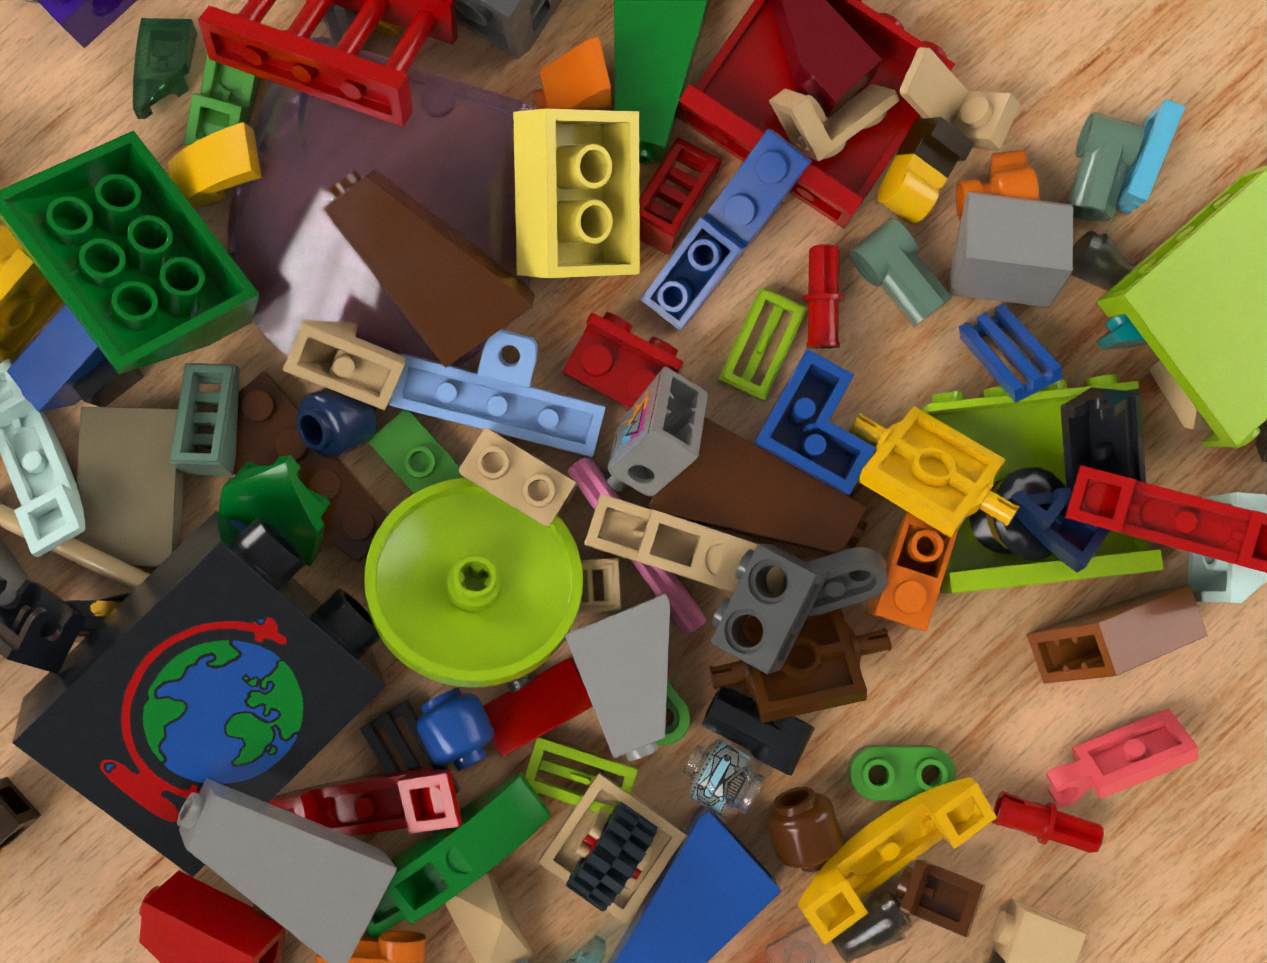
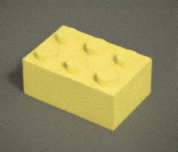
[513,109,640,278]

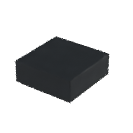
[73,359,144,407]

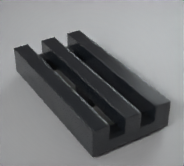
[360,700,461,794]

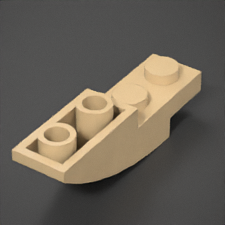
[584,493,786,596]

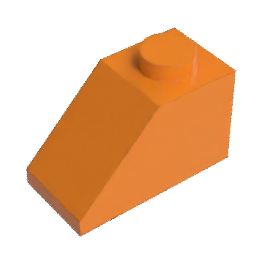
[533,36,612,111]

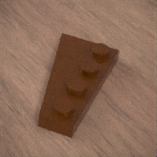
[198,371,388,562]

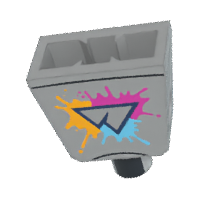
[604,366,708,496]

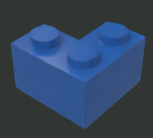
[753,349,876,496]

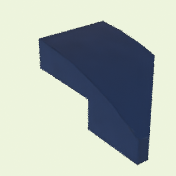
[1008,488,1110,573]

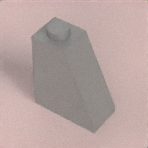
[565,594,670,762]

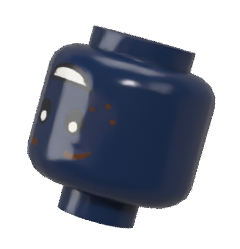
[296,387,377,457]

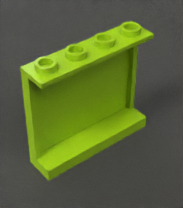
[1096,165,1267,448]
[920,374,1164,594]

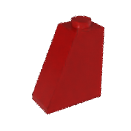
[139,870,286,963]

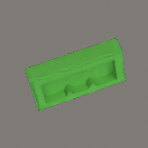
[368,409,465,494]

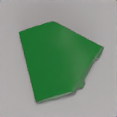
[218,455,330,566]

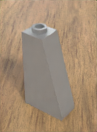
[177,778,397,963]

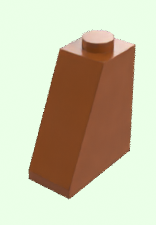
[1027,585,1208,684]

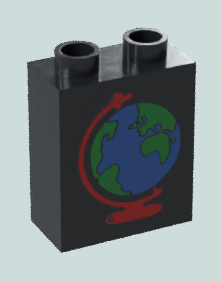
[12,511,386,877]

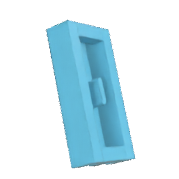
[1115,99,1185,215]

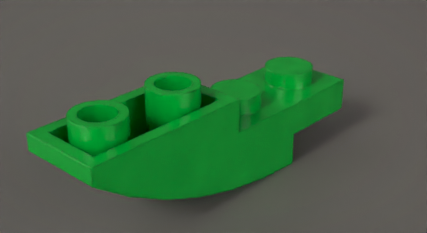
[366,772,551,938]

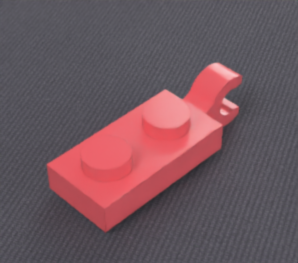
[1046,708,1198,808]

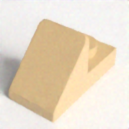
[282,320,406,410]

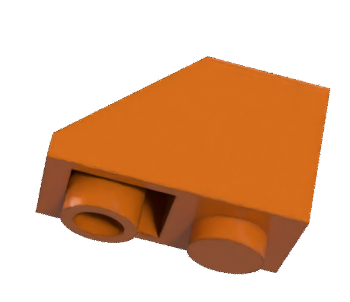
[865,512,959,631]

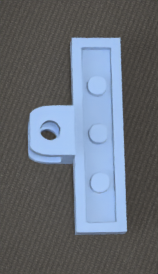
[389,329,606,457]

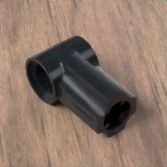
[701,686,815,776]

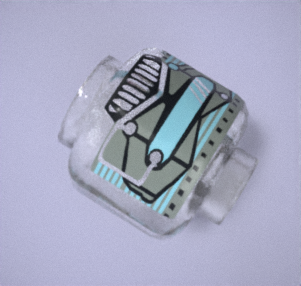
[683,738,766,819]

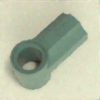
[1067,111,1144,222]
[849,218,951,327]

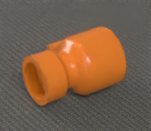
[955,150,1039,222]

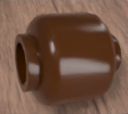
[766,787,843,872]

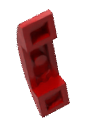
[1065,465,1267,573]
[268,769,462,836]

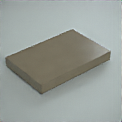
[73,407,184,567]

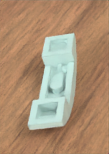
[0,358,85,558]

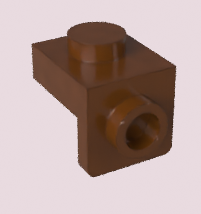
[896,860,986,937]

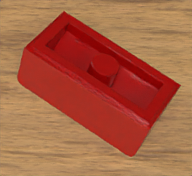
[483,657,593,757]

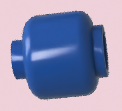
[416,688,495,772]

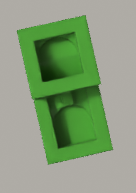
[184,53,261,146]

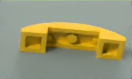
[797,777,997,945]

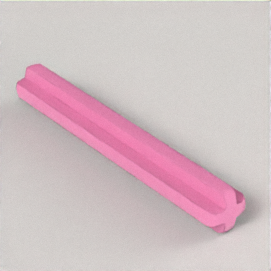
[568,456,706,635]

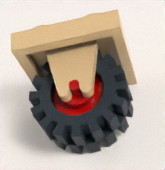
[538,771,687,924]

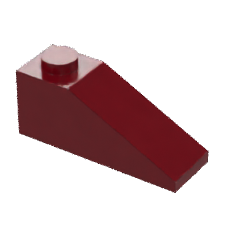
[770,0,882,119]

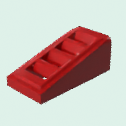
[639,137,722,255]

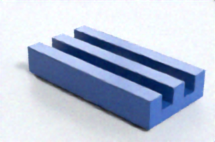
[959,303,1062,403]

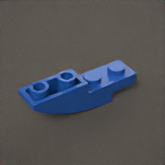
[640,129,812,331]

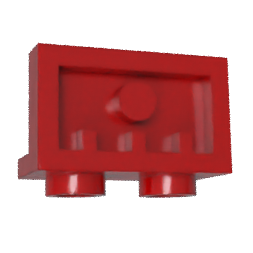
[562,312,683,410]

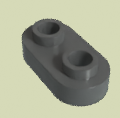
[783,547,887,616]

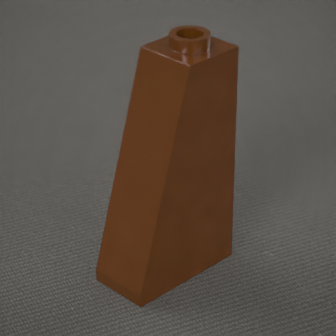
[322,169,535,368]
[647,417,867,554]

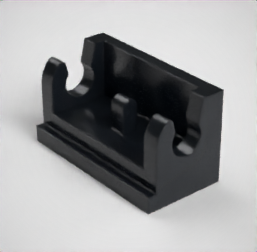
[1060,387,1146,492]
[0,576,87,674]

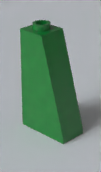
[614,0,711,164]

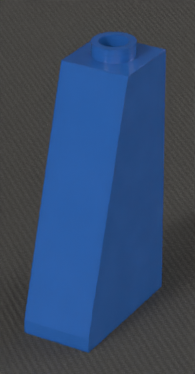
[607,804,782,963]

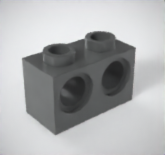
[710,544,829,675]

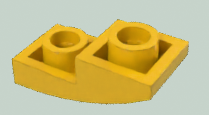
[168,122,261,209]

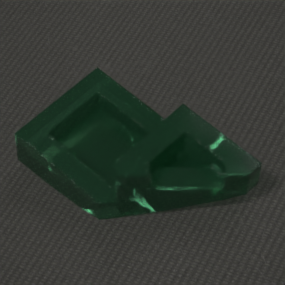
[133,18,197,119]

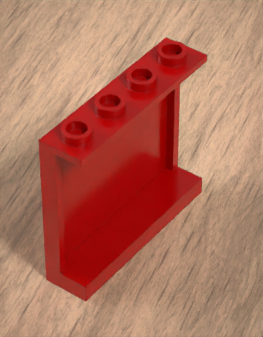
[677,0,955,229]

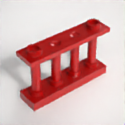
[198,0,458,127]

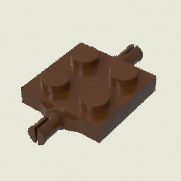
[709,608,892,723]

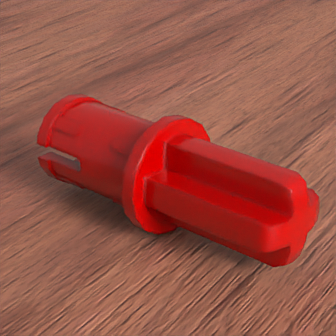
[803,244,845,349]
[992,791,1104,853]

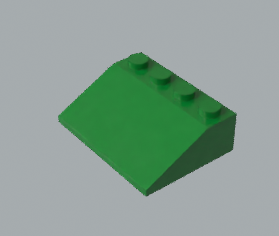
[0,130,260,374]

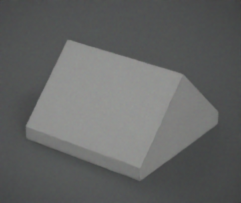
[946,191,1073,308]

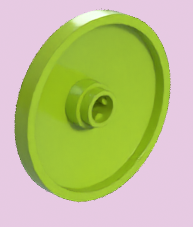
[365,478,583,688]

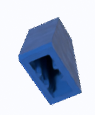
[7,304,107,412]

